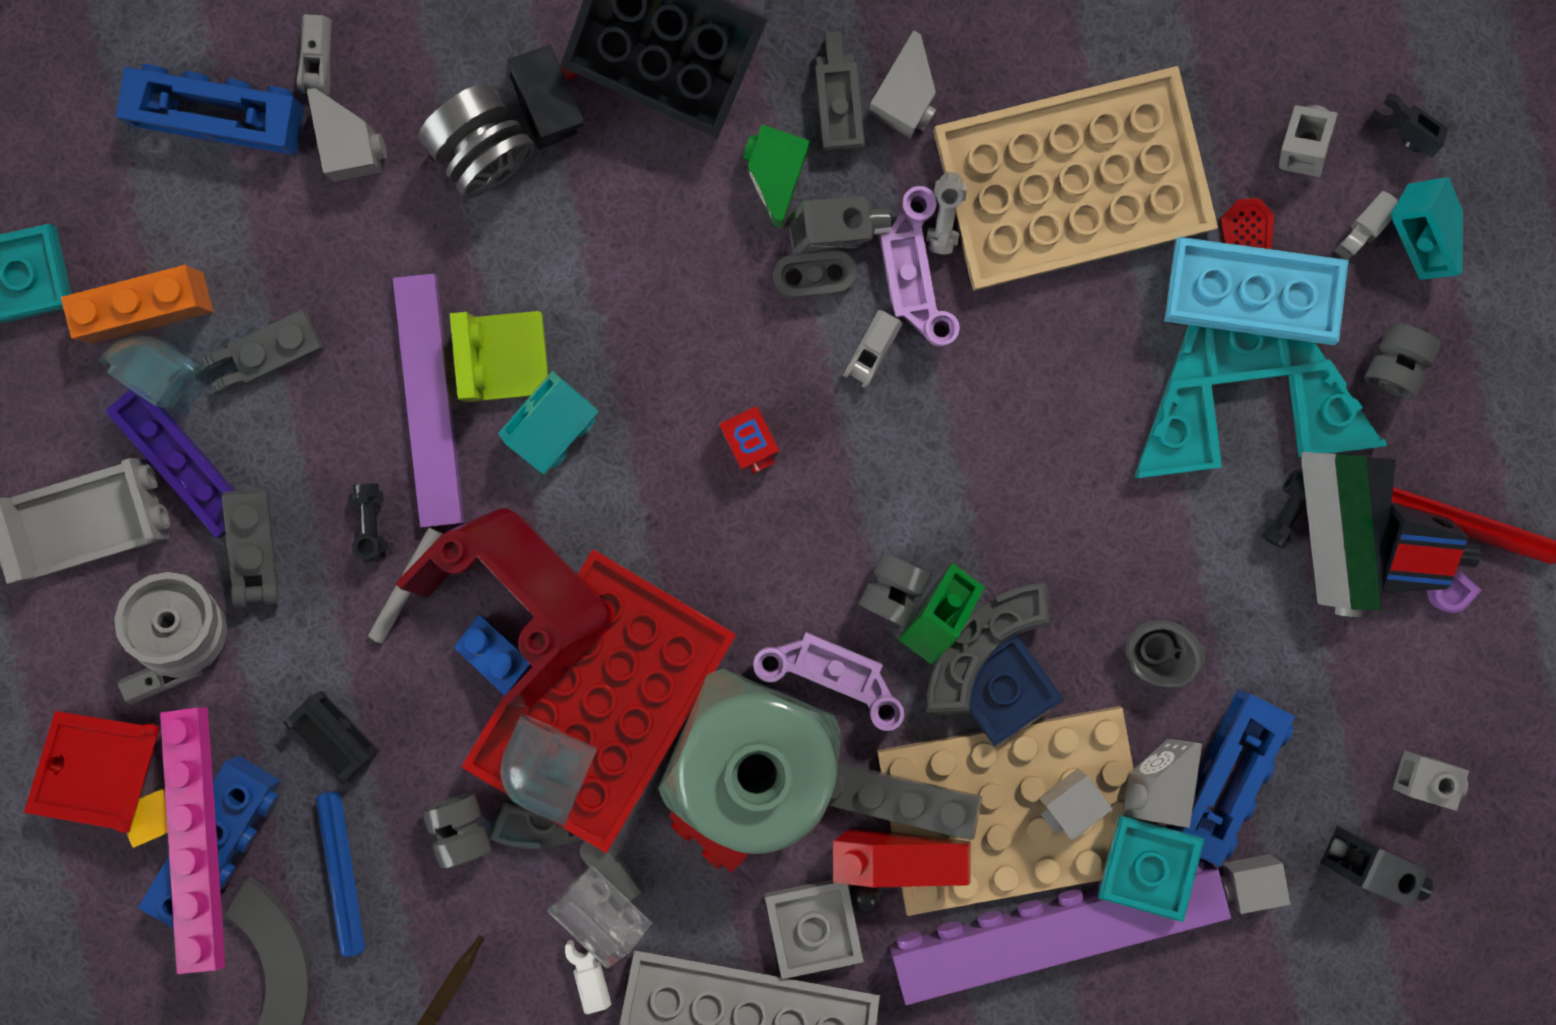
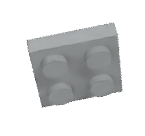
[765,879,863,979]

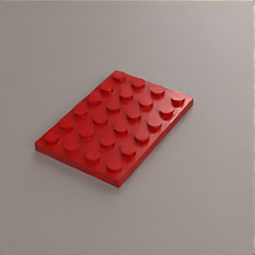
[461,549,737,853]

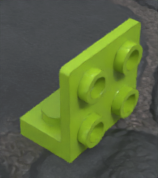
[450,311,549,402]

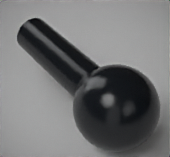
[849,885,897,914]

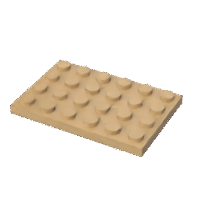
[933,66,1218,291]
[877,706,1143,916]

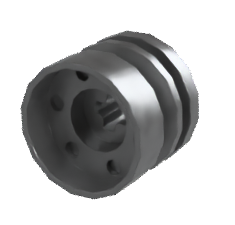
[418,84,535,199]

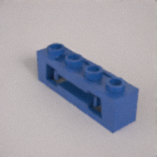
[116,64,305,156]
[1169,689,1295,867]

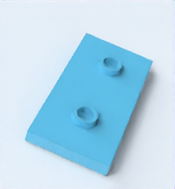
[1164,237,1349,345]

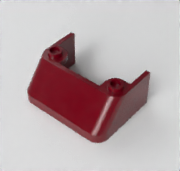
[395,508,611,708]

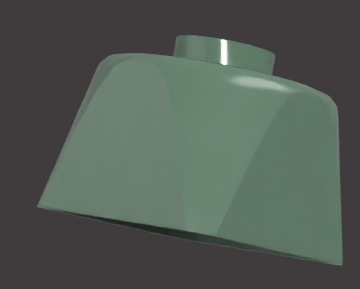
[658,669,841,854]

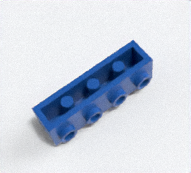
[138,755,281,929]

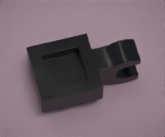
[1369,93,1448,158]

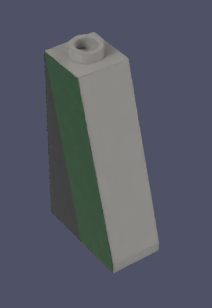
[1301,452,1396,617]

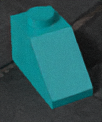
[1390,177,1463,280]

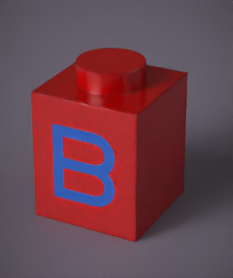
[719,406,779,474]

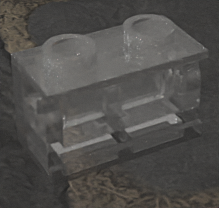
[547,865,652,969]

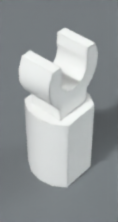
[565,934,611,1014]

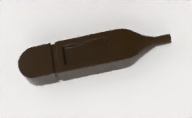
[417,935,485,1025]

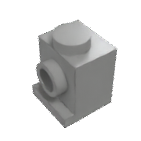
[1279,105,1338,177]

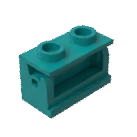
[498,370,599,475]

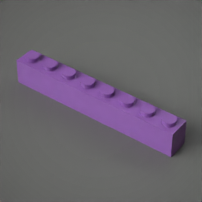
[889,858,1231,1005]

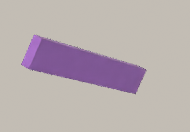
[393,274,464,527]

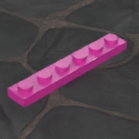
[160,707,226,974]

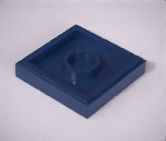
[970,635,1064,748]

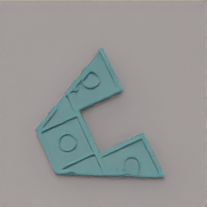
[1135,325,1387,478]

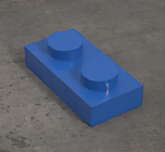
[454,615,532,696]

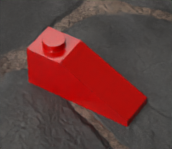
[833,828,971,888]

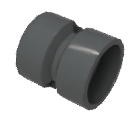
[1364,323,1442,400]
[858,551,932,628]
[421,792,492,868]

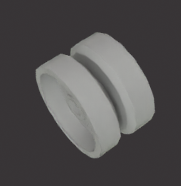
[114,572,228,678]

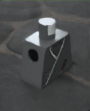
[788,196,891,254]

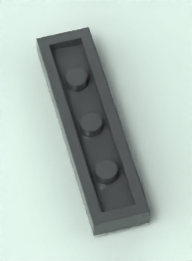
[828,763,982,840]

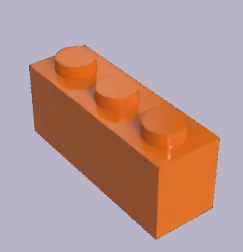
[61,265,214,344]

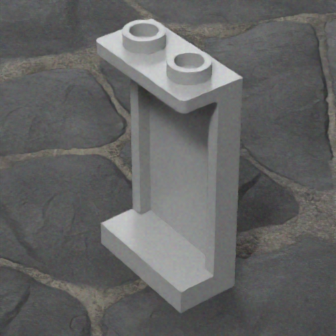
[0,458,170,584]

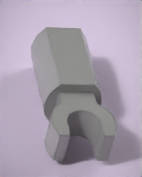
[1333,191,1398,260]

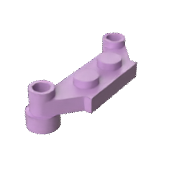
[879,186,960,347]
[753,631,904,731]

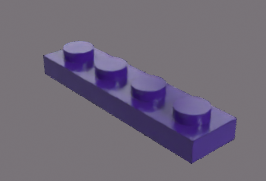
[105,383,236,538]

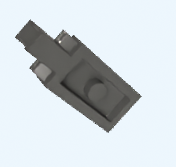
[815,31,865,153]

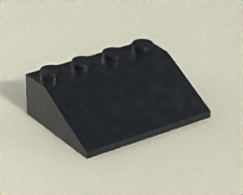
[560,0,768,139]

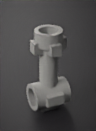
[926,172,967,254]

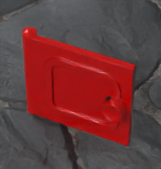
[23,711,160,834]

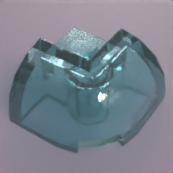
[97,336,205,409]
[500,713,598,826]

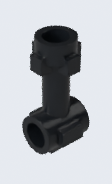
[1261,470,1306,549]
[349,483,388,563]

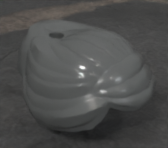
[1125,619,1206,688]

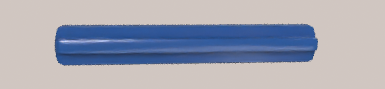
[316,791,365,957]

